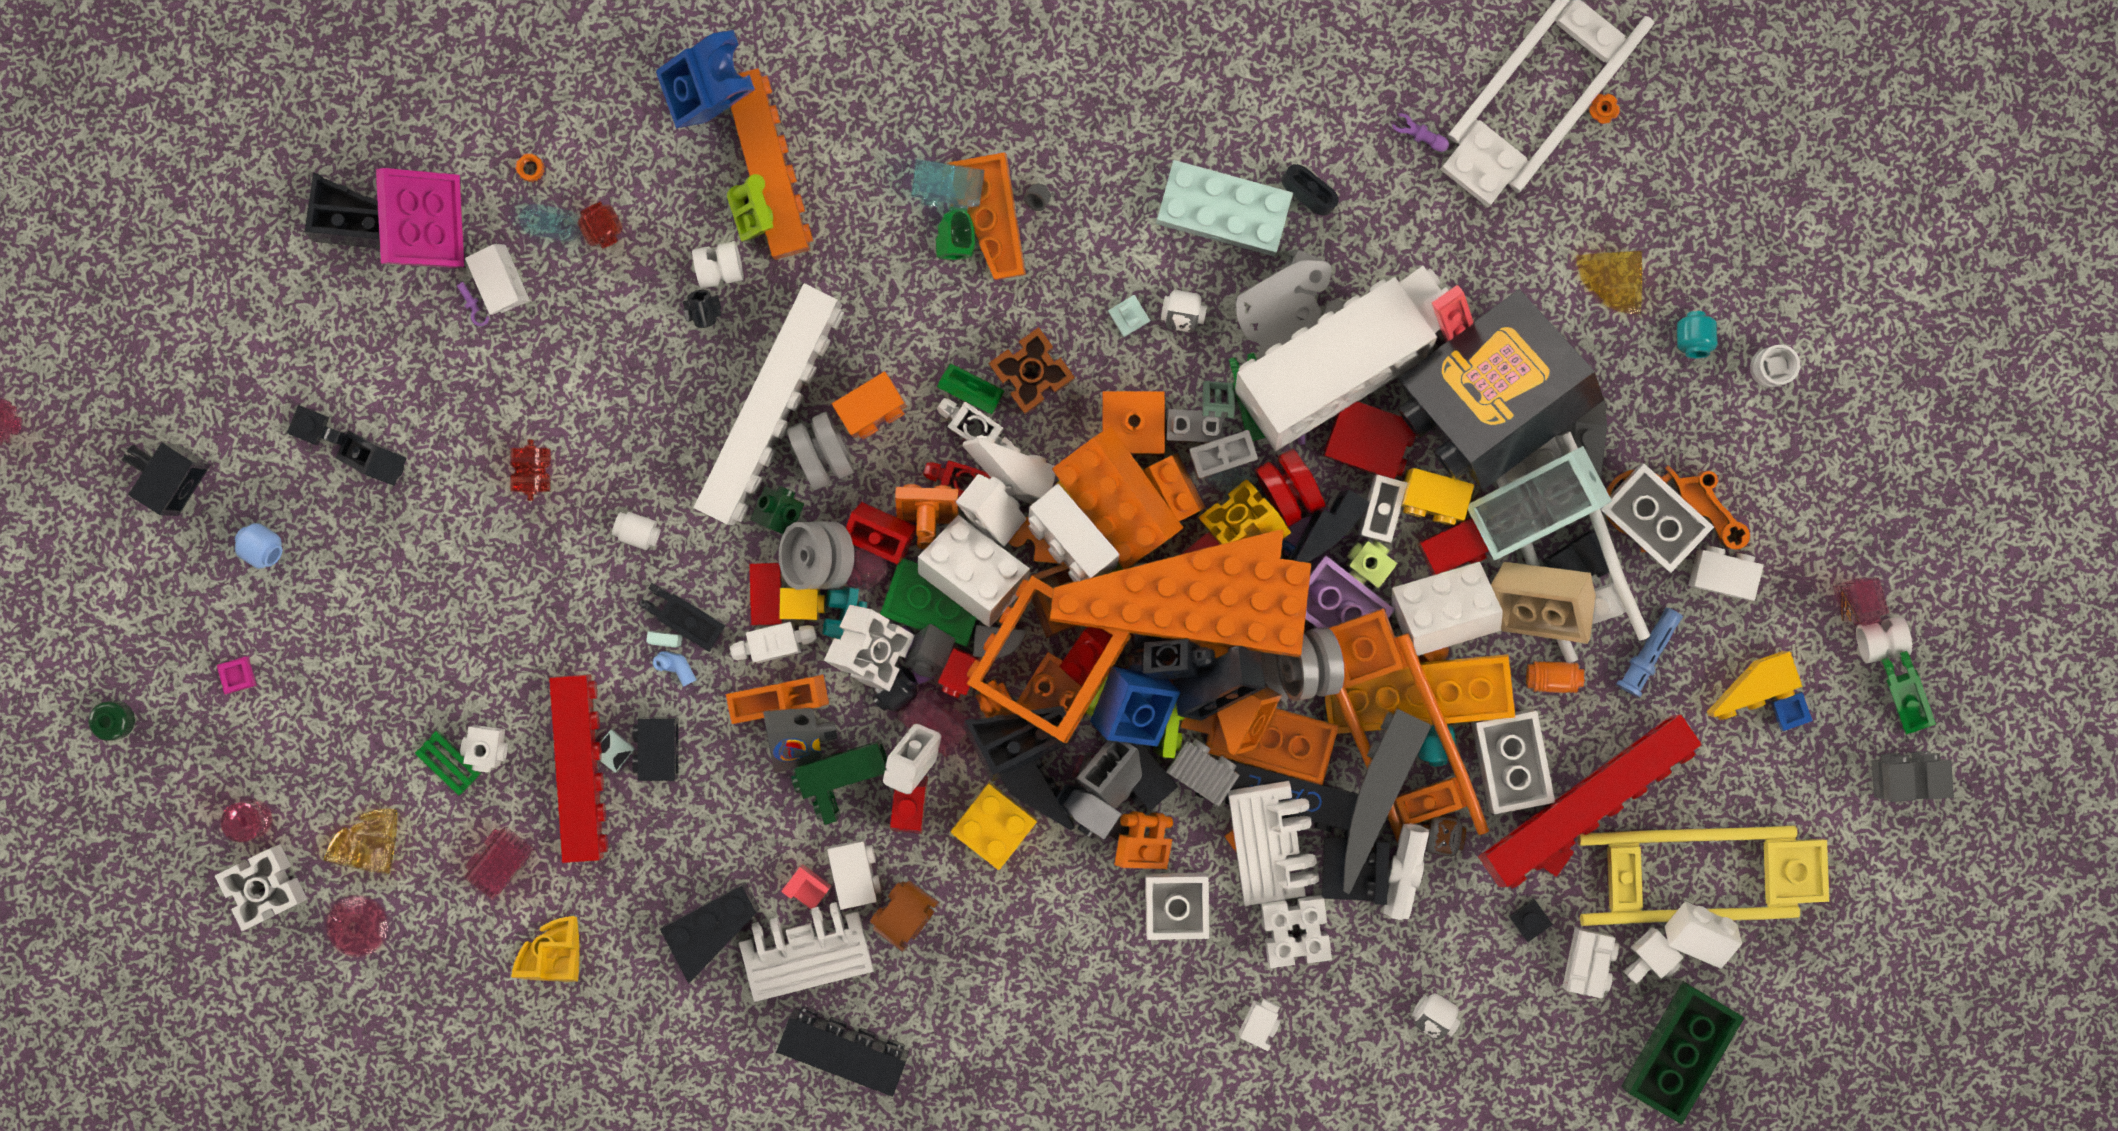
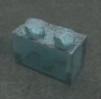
[911,159,985,212]

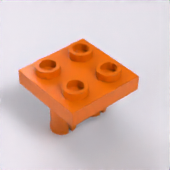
[895,484,959,549]
[1016,652,1082,713]

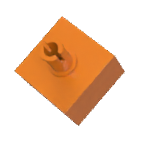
[1102,391,1165,455]

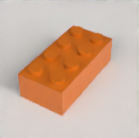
[1052,426,1183,569]

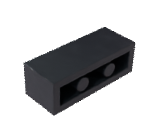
[1173,646,1266,721]

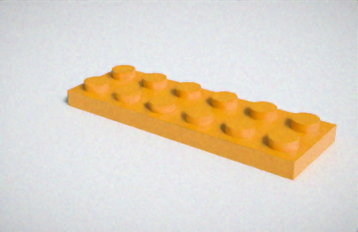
[1325,654,1516,734]

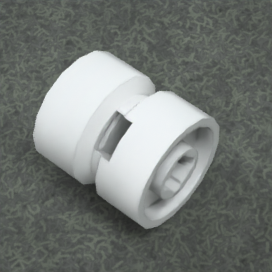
[692,241,744,289]
[1750,345,1800,387]
[1856,616,1912,664]

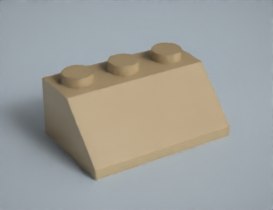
[1491,562,1596,644]

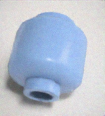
[235,523,283,569]

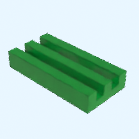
[937,364,1004,415]
[415,731,482,796]

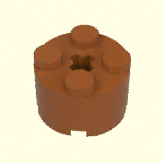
[870,880,940,952]

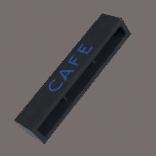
[1195,754,1358,837]

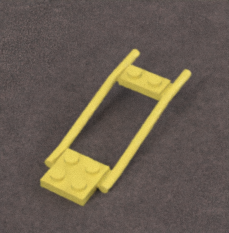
[1577,826,1829,926]

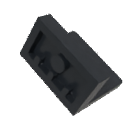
[1322,837,1390,905]

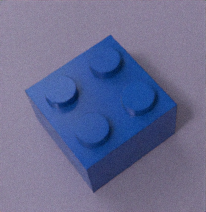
[1090,667,1180,746]

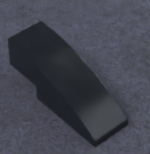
[1288,489,1370,562]

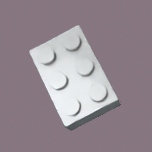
[1600,463,1714,573]
[1028,484,1120,582]
[918,515,1030,628]
[1391,562,1503,656]
[1471,709,1555,814]

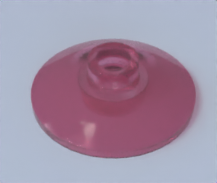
[326,895,388,957]

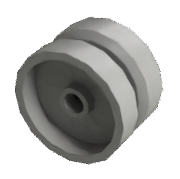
[787,411,855,491]
[779,521,854,590]
[1276,627,1344,701]

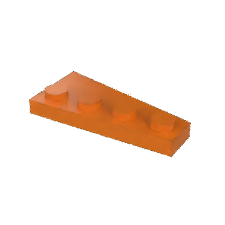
[945,152,1026,280]

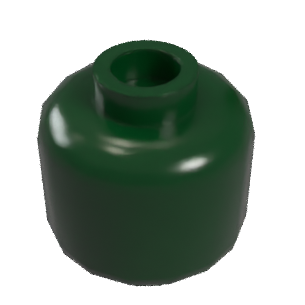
[88,700,135,741]

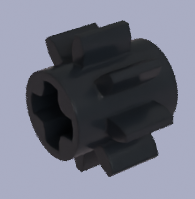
[683,289,721,328]

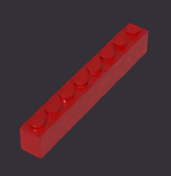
[1478,714,1702,889]

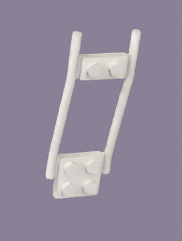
[1440,0,1654,207]
[1496,431,1650,663]

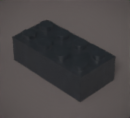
[776,1006,909,1097]

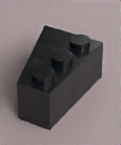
[304,172,380,249]
[964,706,1077,782]
[660,882,760,984]

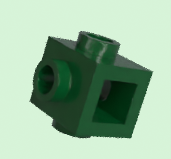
[750,485,805,534]

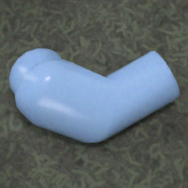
[653,651,697,687]

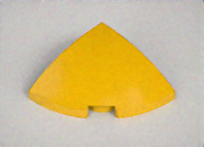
[511,916,579,982]

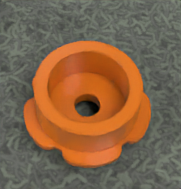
[1589,94,1620,124]

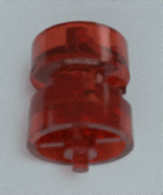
[510,439,551,501]

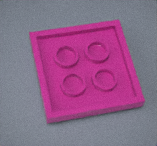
[376,168,465,268]

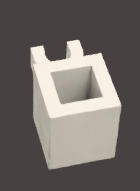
[1623,927,1684,984]

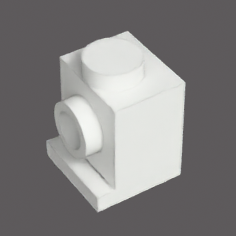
[1238,999,1280,1051]

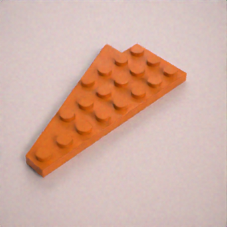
[1049,530,1311,657]

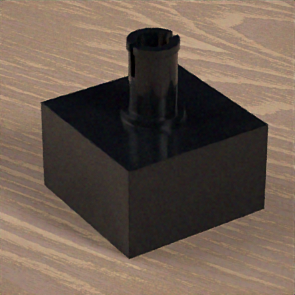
[122,442,211,516]

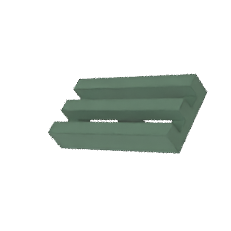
[1202,381,1235,418]

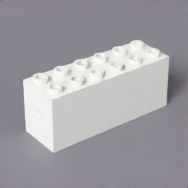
[1235,277,1437,452]

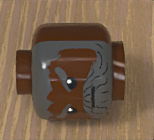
[1421,815,1467,857]

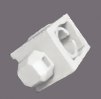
[937,398,1014,446]
[730,622,817,664]

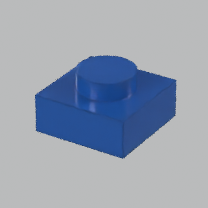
[1770,691,1813,731]

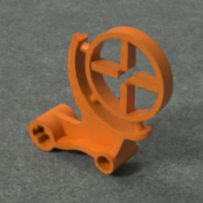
[1606,465,1750,552]

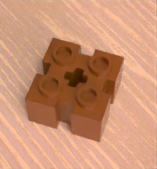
[988,327,1075,415]

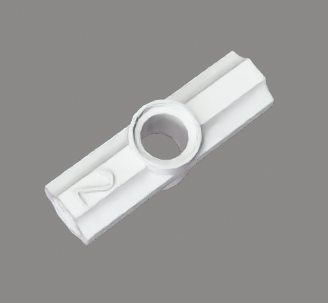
[1383,823,1429,920]

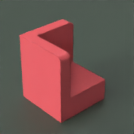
[781,864,831,909]

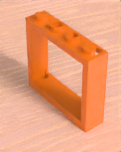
[967,576,1131,743]

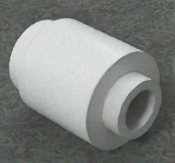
[612,512,660,550]

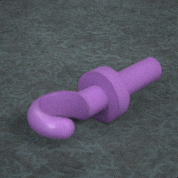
[457,282,489,326]

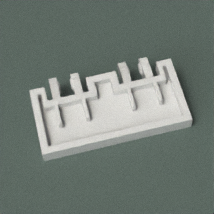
[1228,781,1319,906]
[739,902,874,1002]

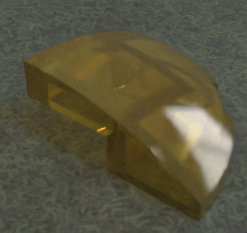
[1576,251,1642,314]
[323,808,397,874]

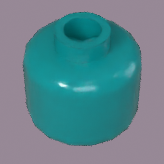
[1677,311,1718,359]
[1417,724,1456,767]

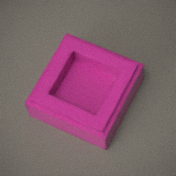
[216,656,257,694]

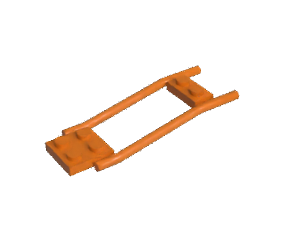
[1328,608,1489,843]

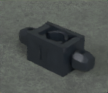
[1129,639,1215,680]

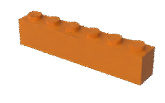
[730,68,814,260]

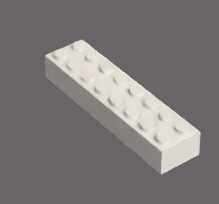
[693,283,844,525]

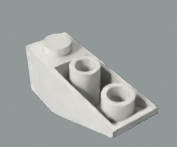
[963,436,1055,504]

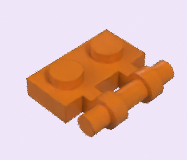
[1114,811,1173,869]

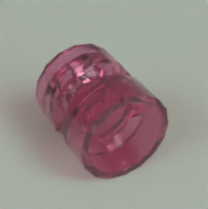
[221,799,273,843]

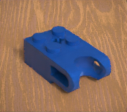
[656,29,755,129]

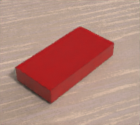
[749,563,783,625]

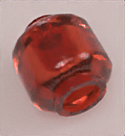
[577,201,623,250]

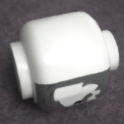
[1161,290,1207,333]
[1412,993,1460,1040]

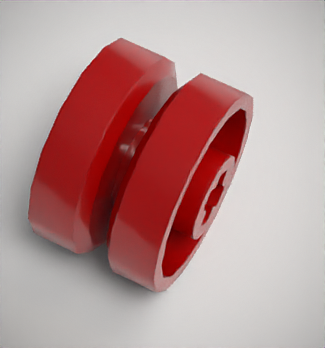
[1254,448,1326,527]

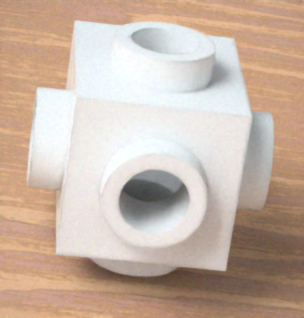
[460,725,508,772]

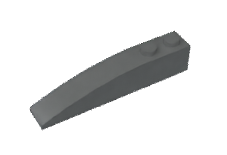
[1343,708,1432,894]

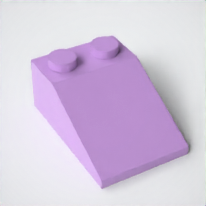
[1305,553,1395,628]

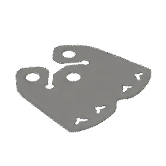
[1236,260,1346,359]

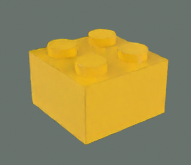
[1401,468,1474,526]
[950,781,1037,870]

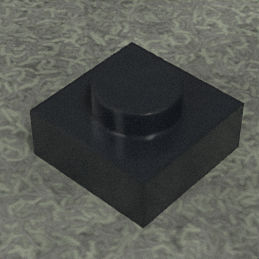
[1509,899,1553,942]

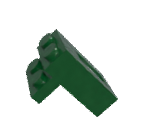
[791,740,887,825]

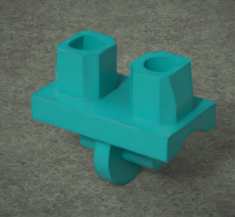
[822,586,868,640]

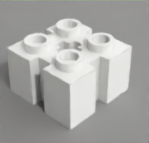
[824,605,915,691]
[215,845,308,931]
[1260,894,1332,968]

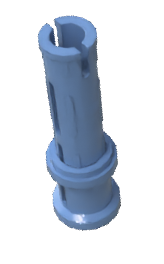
[1616,607,1683,698]

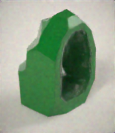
[935,207,975,260]

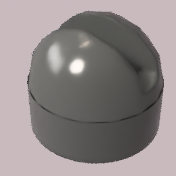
[1024,183,1051,211]

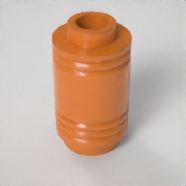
[1526,661,1584,693]

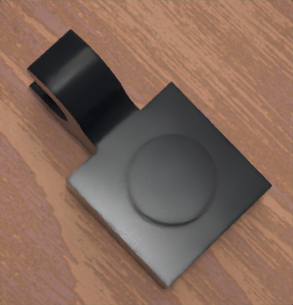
[287,405,346,445]

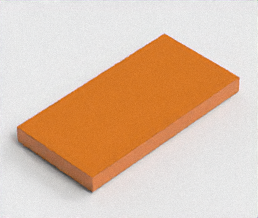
[1205,708,1339,785]

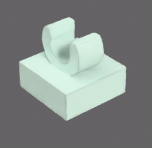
[1108,295,1150,337]

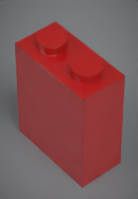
[1322,401,1416,479]

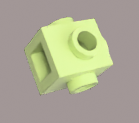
[1346,540,1398,588]

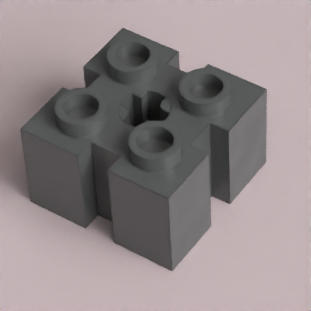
[1871,751,1954,802]

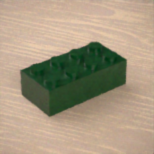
[1621,981,1745,1125]

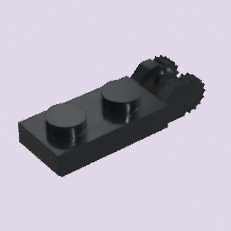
[638,583,727,652]

